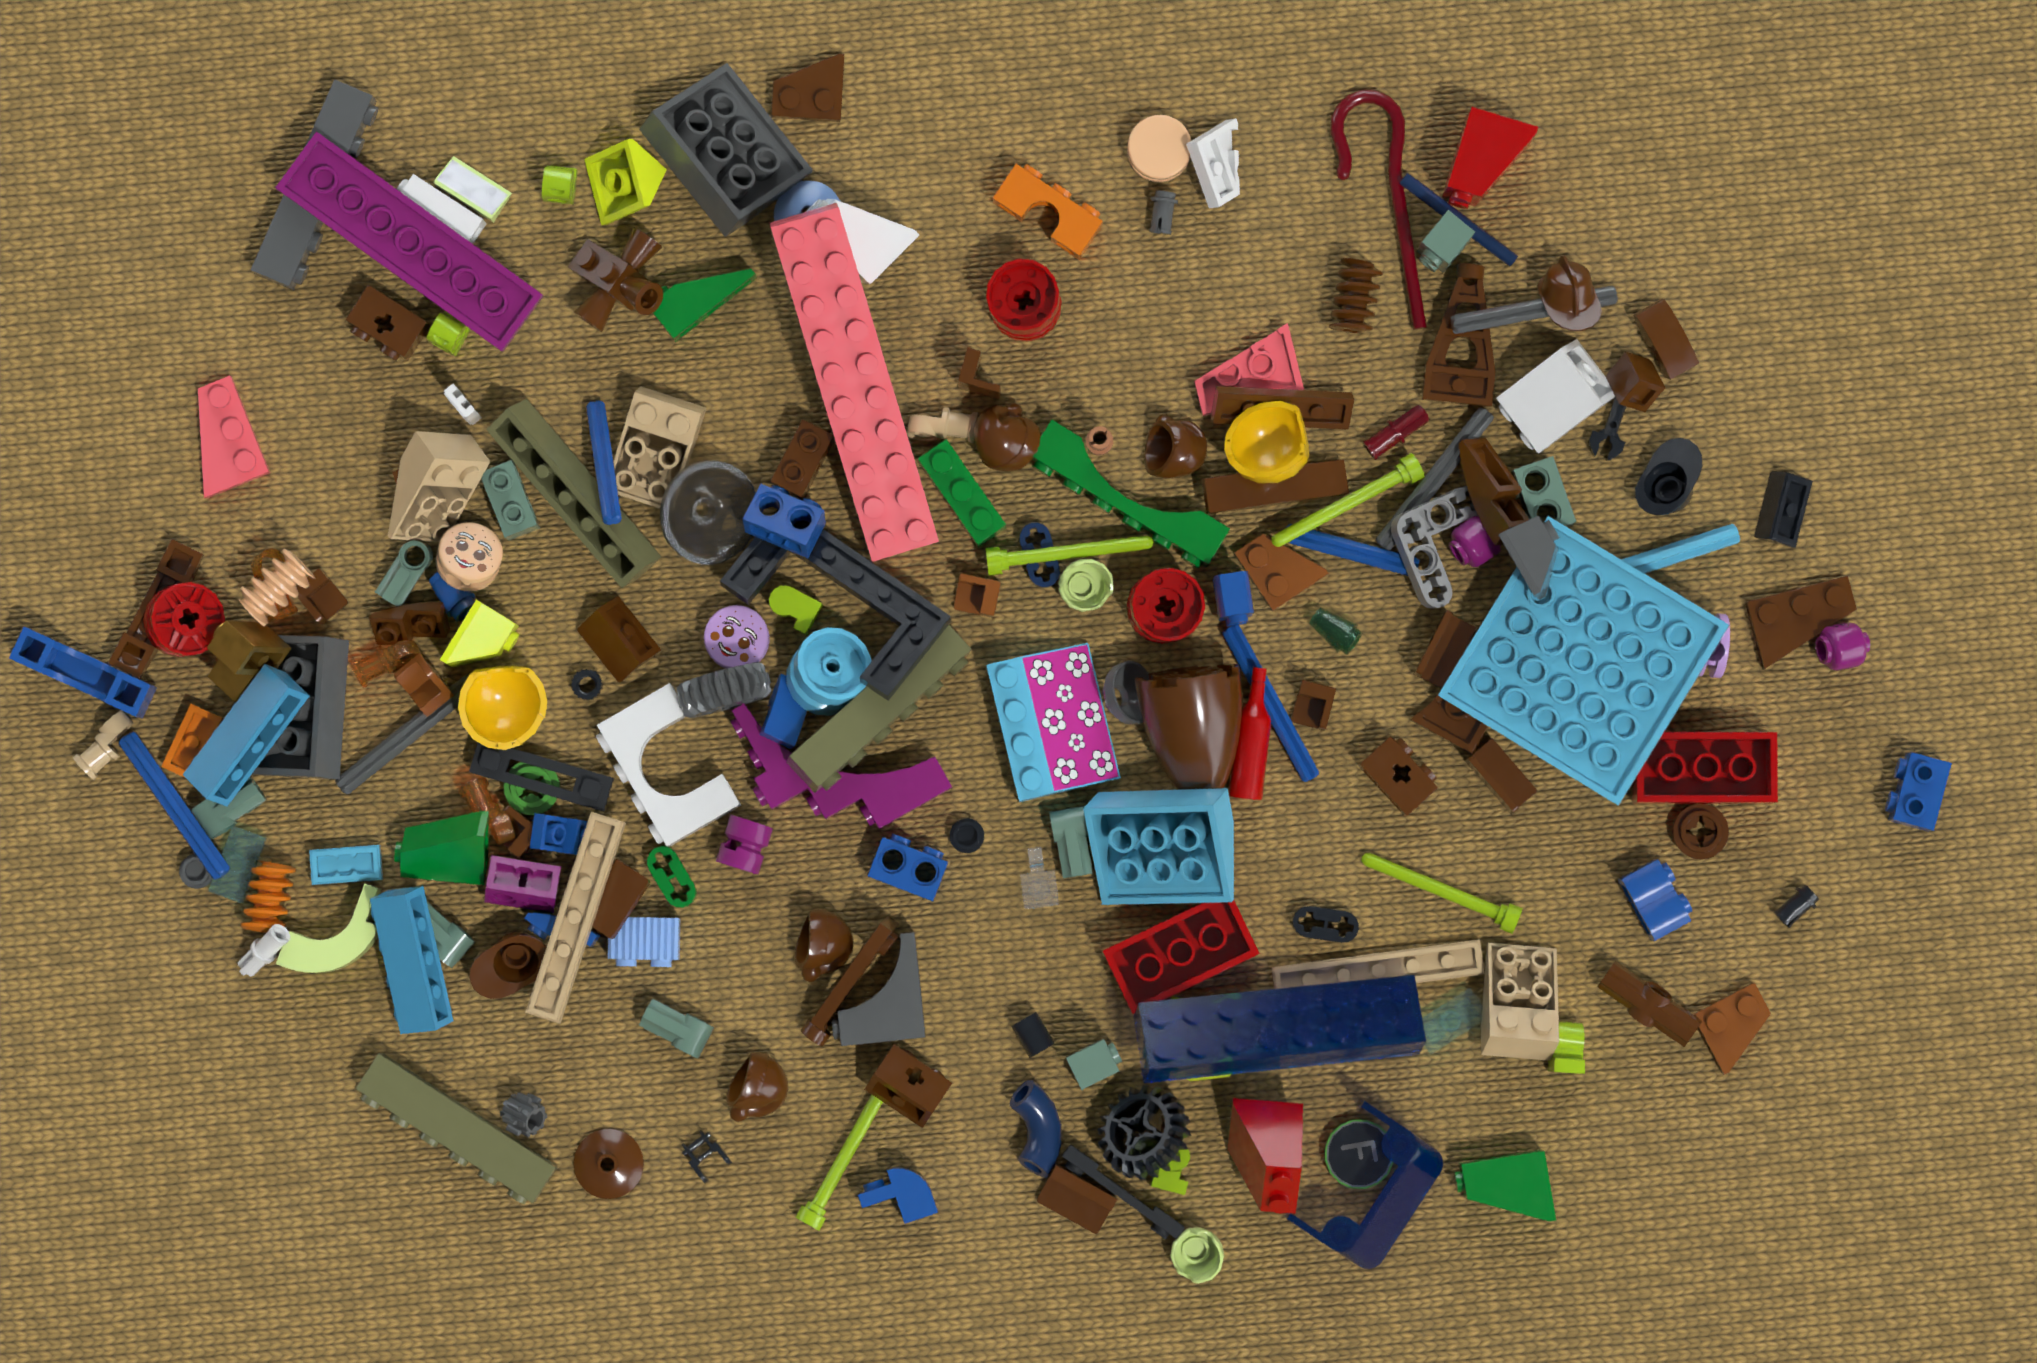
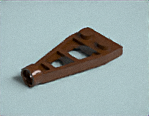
[1422,263,1496,407]
[801,916,899,1047]

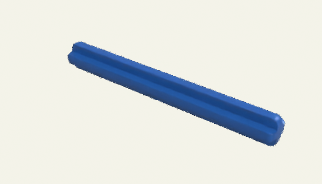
[1223,625,1319,782]
[119,732,230,880]

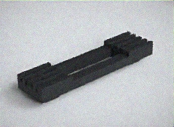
[469,743,614,812]
[1062,1144,1185,1239]

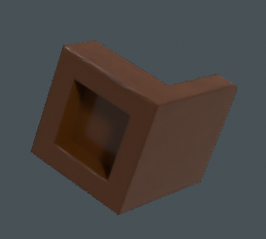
[1606,352,1665,412]
[296,568,348,625]
[1291,680,1337,731]
[490,805,533,859]

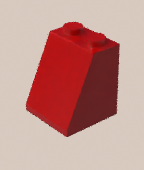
[1442,107,1539,209]
[1227,1098,1303,1214]

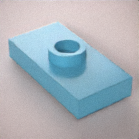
[309,845,383,885]

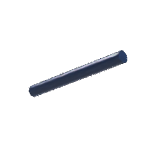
[1399,173,1518,267]

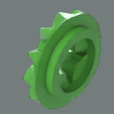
[504,762,560,815]

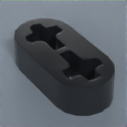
[1292,906,1359,943]

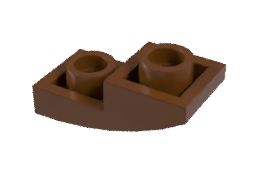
[1633,299,1699,380]
[369,602,450,646]

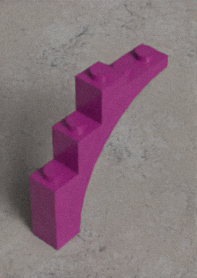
[730,704,953,829]

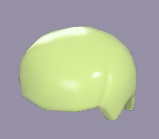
[1058,559,1114,612]
[1170,1227,1224,1284]

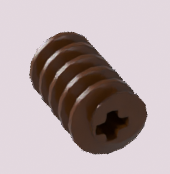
[1328,258,1383,334]

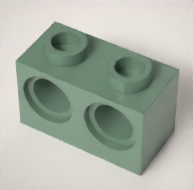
[1416,210,1475,273]
[1511,456,1576,527]
[481,460,541,541]
[1066,1039,1123,1090]

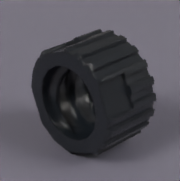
[571,669,603,701]

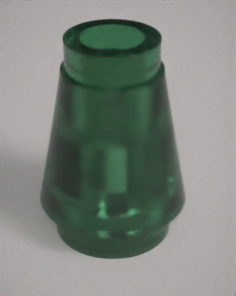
[1309,607,1363,655]

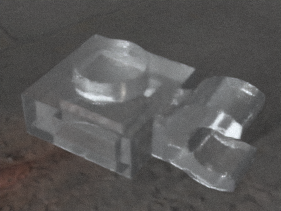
[1020,847,1059,909]

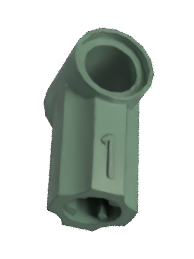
[375,540,433,606]
[191,776,267,840]
[1049,806,1092,879]
[427,901,476,968]
[639,999,714,1059]

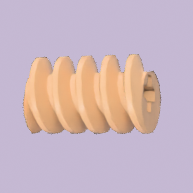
[239,549,316,626]

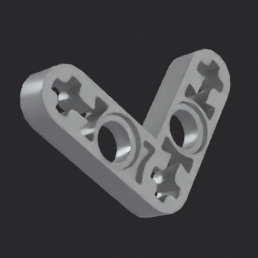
[1391,486,1478,608]

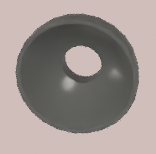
[1102,661,1149,725]

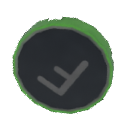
[1324,1119,1394,1189]

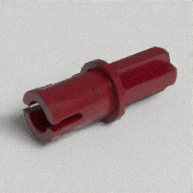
[1363,405,1430,460]

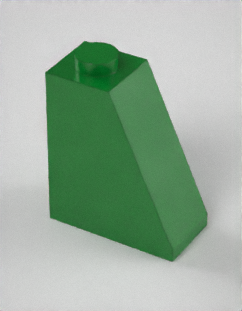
[394,811,489,885]
[1454,1150,1556,1222]

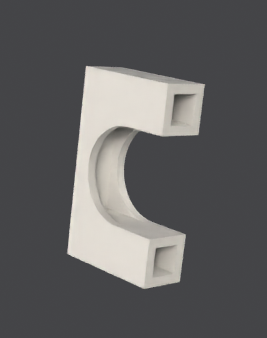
[596,683,741,847]

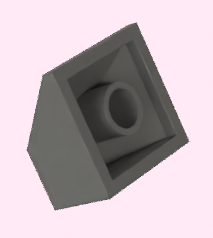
[1499,516,1560,600]

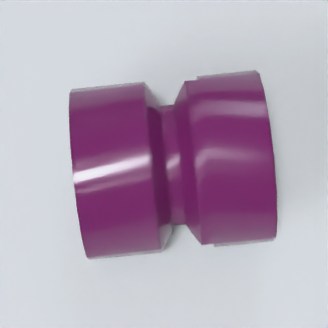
[716,815,773,875]

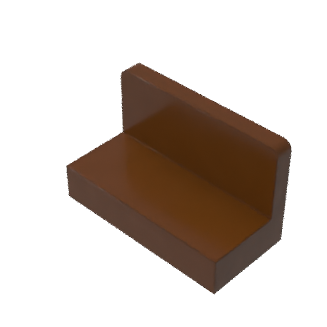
[958,347,1001,400]
[577,596,661,683]
[1413,610,1476,689]
[1465,738,1538,814]
[592,859,650,939]
[1037,1164,1118,1234]

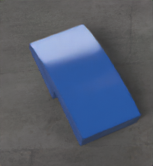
[759,674,807,749]
[530,813,588,855]
[524,913,600,947]

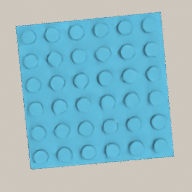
[1438,516,1730,806]

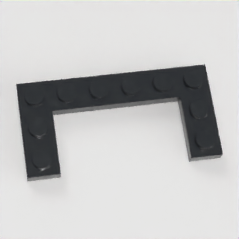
[720,510,951,701]

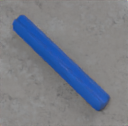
[586,400,622,525]
[1286,524,1419,576]

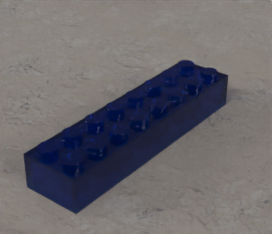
[1133,975,1426,1083]

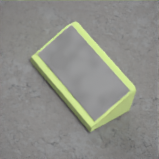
[433,156,512,223]

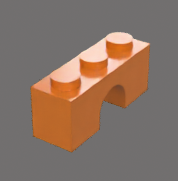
[993,164,1103,260]

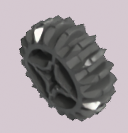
[676,662,771,718]

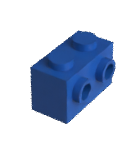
[1885,752,1952,832]

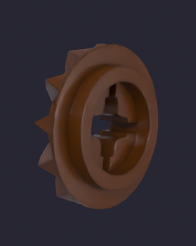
[1672,804,1729,860]

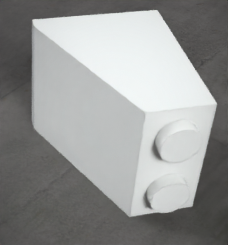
[806,199,919,284]
[1496,339,1615,454]

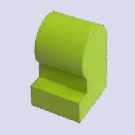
[542,165,578,205]
[426,311,471,357]
[769,585,823,636]
[1548,1022,1585,1074]
[1150,1147,1190,1195]

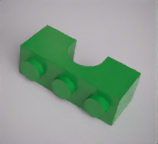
[918,439,1006,548]

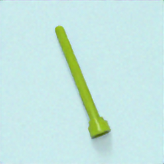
[1271,453,1425,547]
[985,535,1153,576]
[1361,853,1523,934]
[795,1094,883,1231]

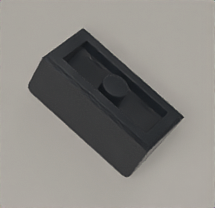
[1754,471,1813,548]

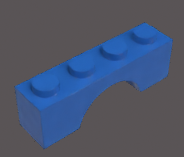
[9,627,157,719]

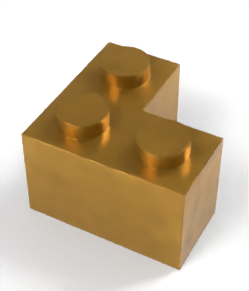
[207,620,291,703]

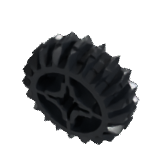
[1097,1085,1192,1180]

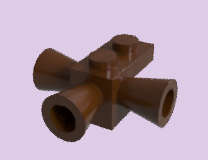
[568,227,663,332]

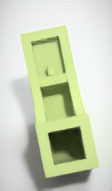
[276,884,381,973]

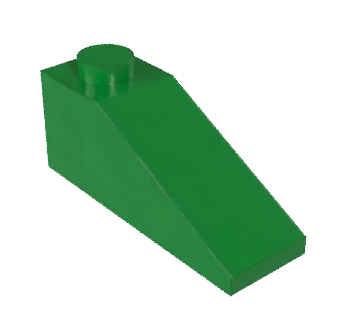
[653,269,757,342]

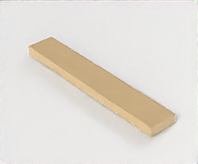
[525,812,626,1024]
[1271,940,1485,1002]

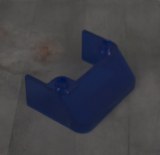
[1284,1100,1443,1269]

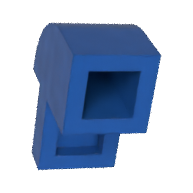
[858,1167,938,1224]

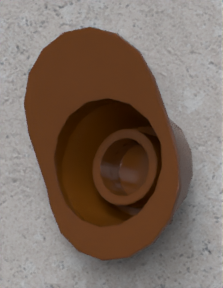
[1537,255,1602,331]
[469,932,547,999]

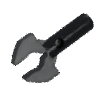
[1588,397,1626,461]

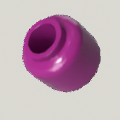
[1449,516,1501,568]
[1815,622,1870,671]

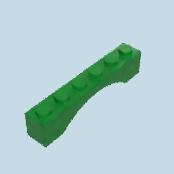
[1032,420,1230,568]

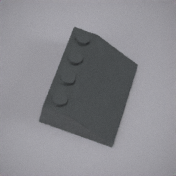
[639,63,813,237]
[251,635,349,780]

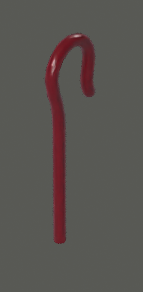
[1330,90,1427,330]

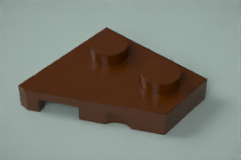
[771,54,844,122]

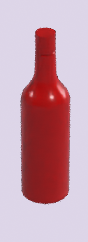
[1228,667,1271,800]

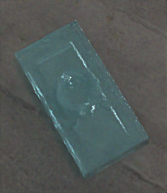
[208,826,267,903]
[1411,987,1483,1055]

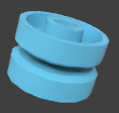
[786,627,872,716]

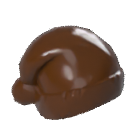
[973,403,1041,472]
[1144,414,1207,479]
[795,909,854,982]
[726,1052,789,1122]

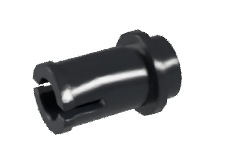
[1774,885,1819,929]

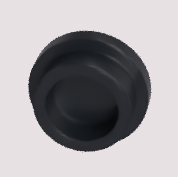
[950,818,984,853]

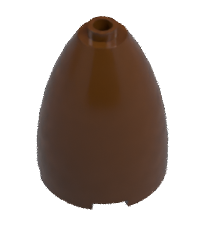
[1135,663,1242,790]

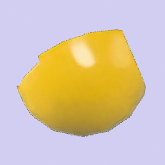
[1224,401,1309,483]
[458,666,548,750]

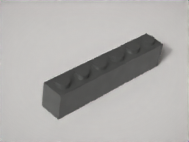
[251,79,379,291]

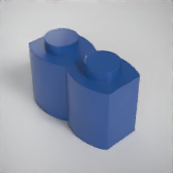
[1212,571,1254,627]
[1618,859,1693,941]

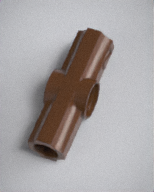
[1597,961,1702,1047]

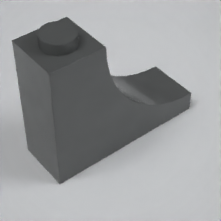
[832,932,926,1046]

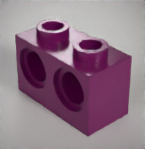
[484,855,561,913]

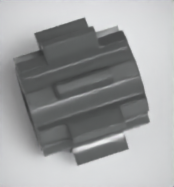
[500,1092,547,1137]

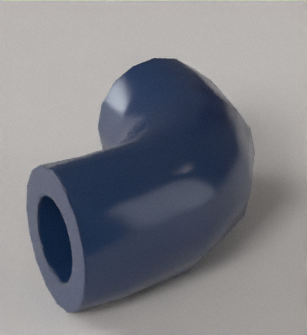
[1010,1080,1062,1178]

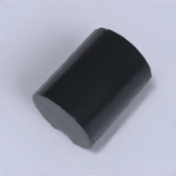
[1011,1012,1055,1058]

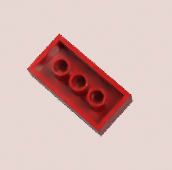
[1632,732,1778,804]
[1102,900,1260,1014]

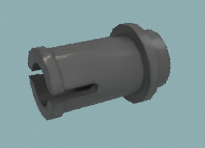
[1149,190,1178,235]

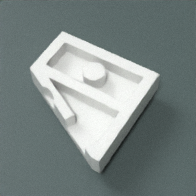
[1186,118,1240,209]

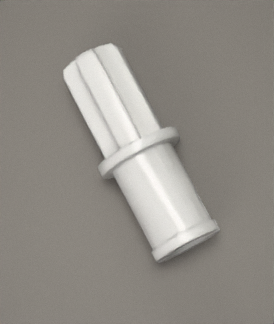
[238,924,290,977]

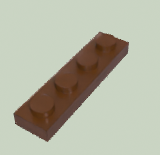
[1211,386,1354,429]

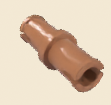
[1086,426,1113,456]

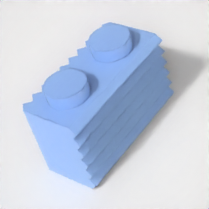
[608,917,681,967]

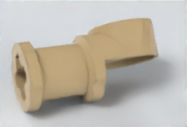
[907,407,979,443]
[73,710,134,780]

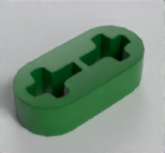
[647,846,697,908]

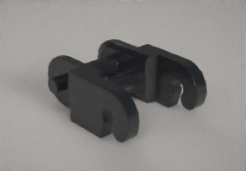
[682,1130,732,1184]

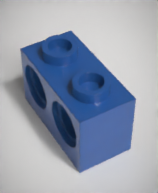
[743,484,826,559]
[868,833,948,902]

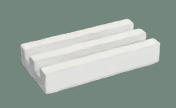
[444,384,482,425]

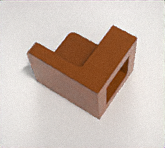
[954,573,1001,618]
[394,653,454,717]

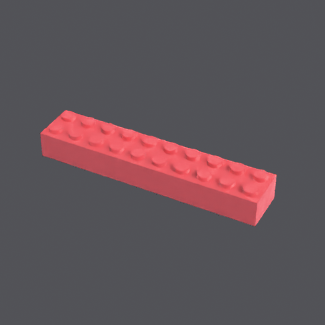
[770,203,939,562]

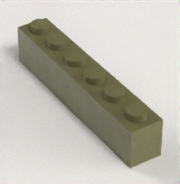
[486,399,662,588]
[786,625,971,793]
[356,1053,558,1204]

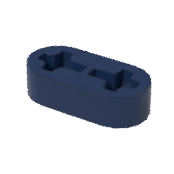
[1020,523,1060,588]

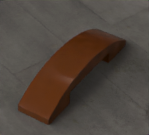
[108,539,204,679]

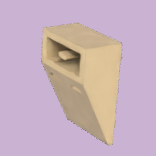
[613,386,707,512]
[388,431,490,542]
[1481,943,1559,1061]

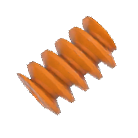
[240,860,296,933]

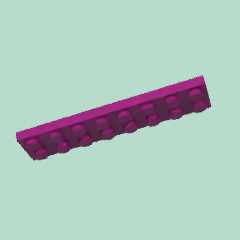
[275,131,544,352]

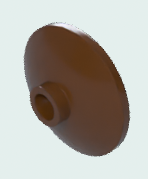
[574,1129,644,1199]

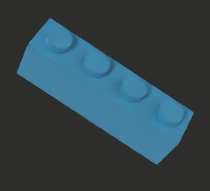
[183,664,309,807]
[370,886,454,1034]

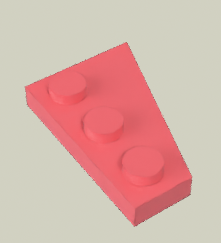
[1194,323,1304,416]
[198,376,270,499]

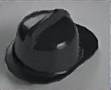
[1635,438,1703,516]

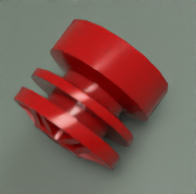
[986,259,1062,342]
[1126,568,1205,644]
[143,582,225,658]

